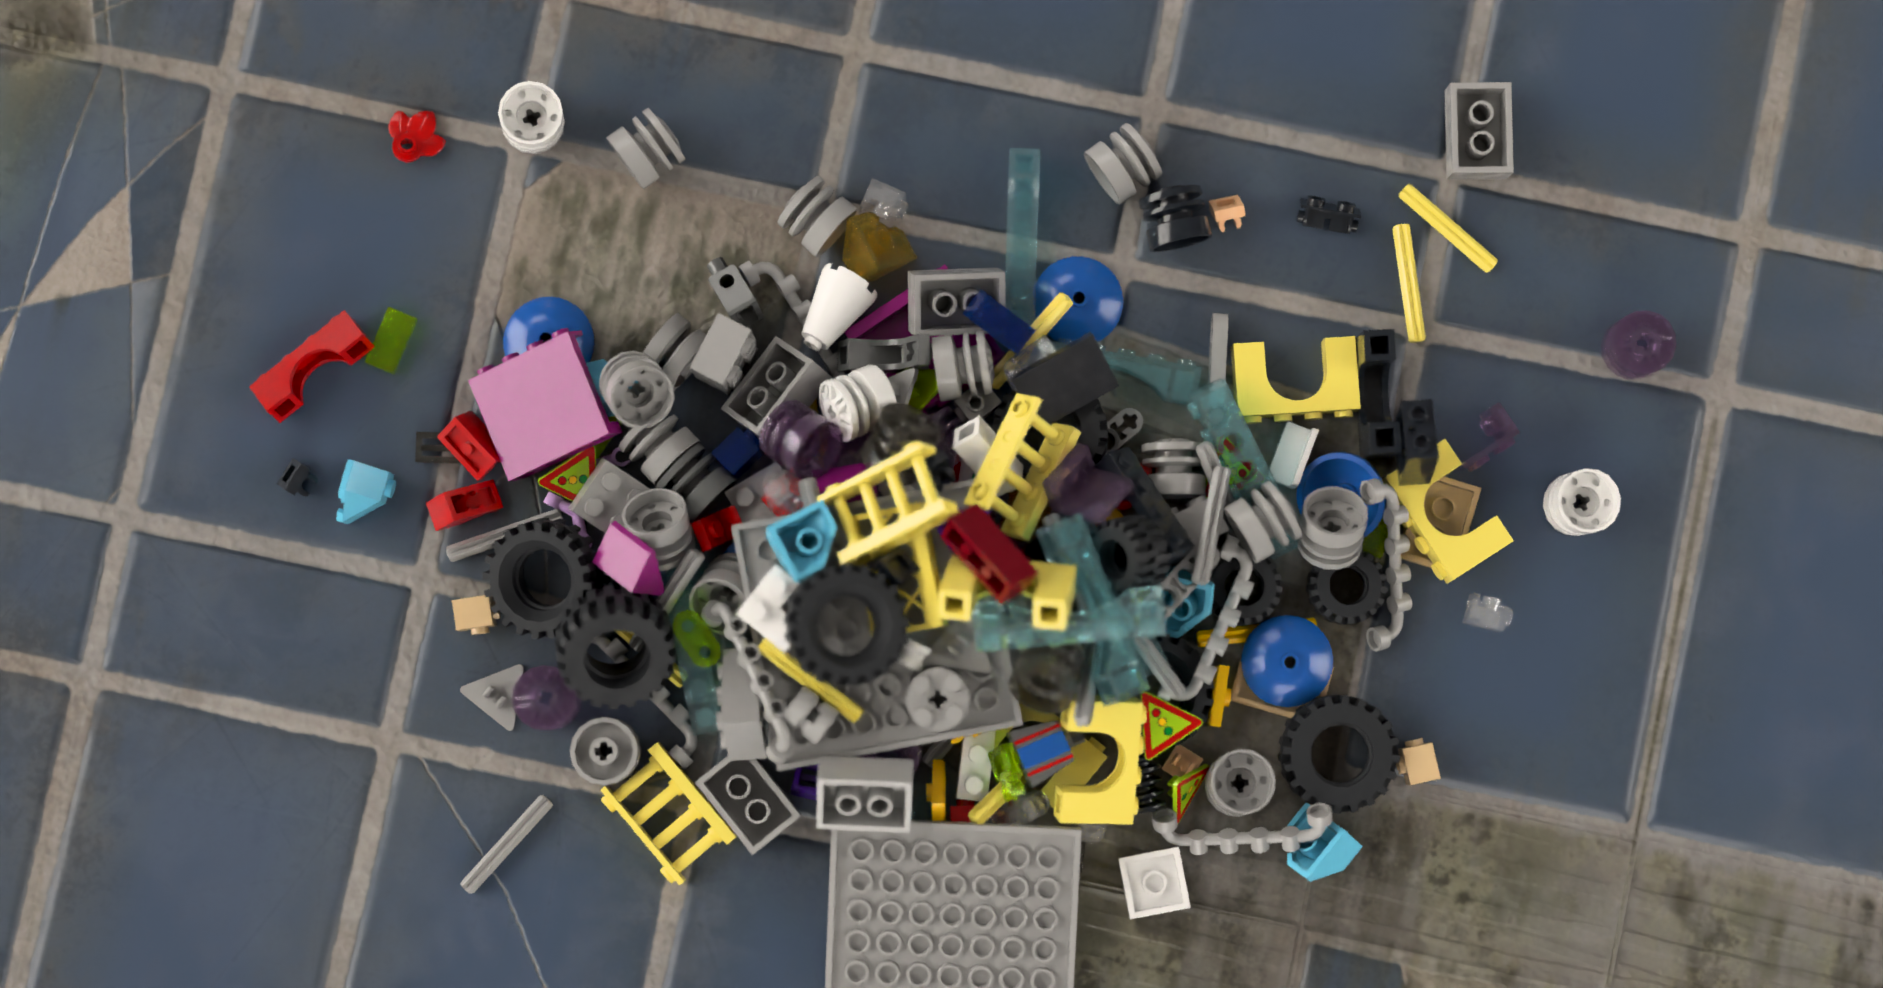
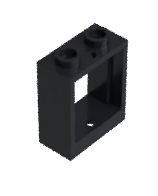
[1395,399,1439,486]

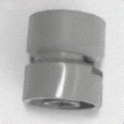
[783,686,840,745]

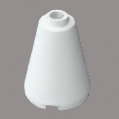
[801,263,877,351]

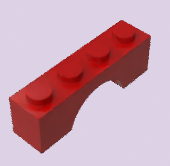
[249,310,375,423]

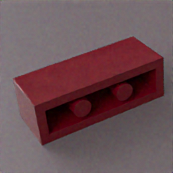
[940,503,1038,605]

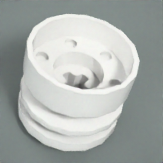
[498,81,565,154]
[819,364,897,442]
[1543,469,1621,536]

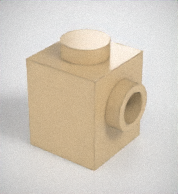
[452,595,501,635]
[1396,738,1441,785]

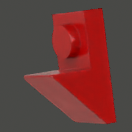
[691,505,743,552]

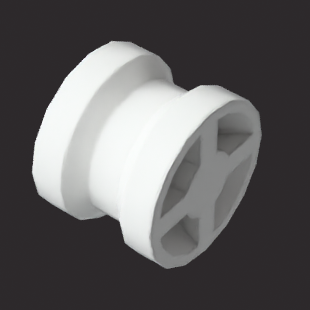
[898,639,932,672]

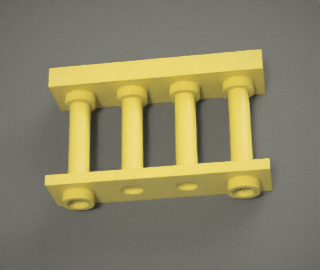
[963,393,1081,542]
[816,441,959,566]
[600,742,738,885]

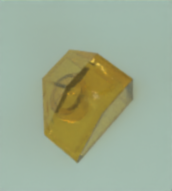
[842,211,917,283]

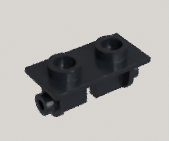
[1296,195,1361,234]

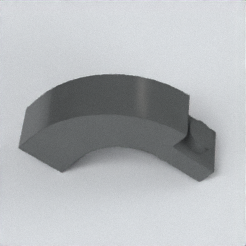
[837,334,933,373]

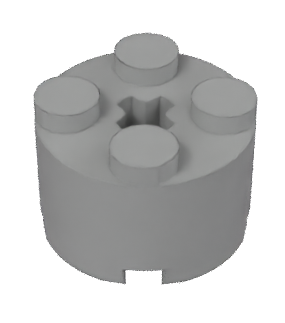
[906,666,970,731]

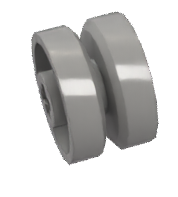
[643,313,706,391]
[570,717,642,785]

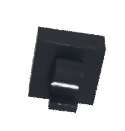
[925,448,956,492]
[277,458,318,496]
[875,546,920,588]

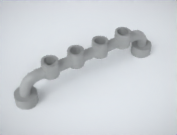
[738,260,846,404]
[1360,478,1412,652]
[1156,534,1254,702]
[701,600,794,763]
[591,634,698,770]
[1152,803,1332,855]

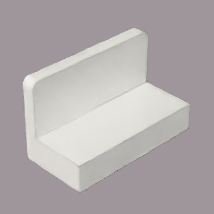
[1265,421,1319,489]

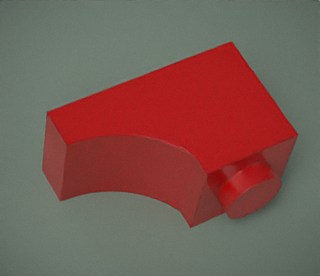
[426,479,503,531]

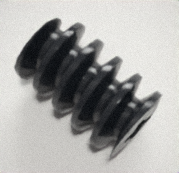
[1135,750,1166,814]

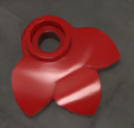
[388,110,446,163]

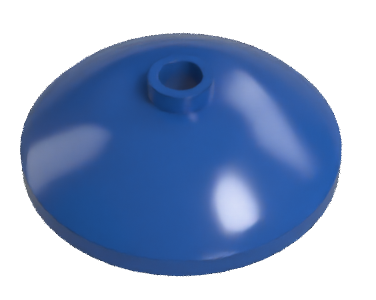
[1033,256,1123,345]
[503,297,595,363]
[1297,452,1386,537]
[1241,615,1333,707]

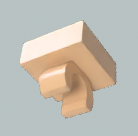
[1209,195,1245,232]
[1161,745,1204,777]

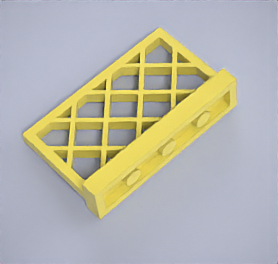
[852,502,949,635]

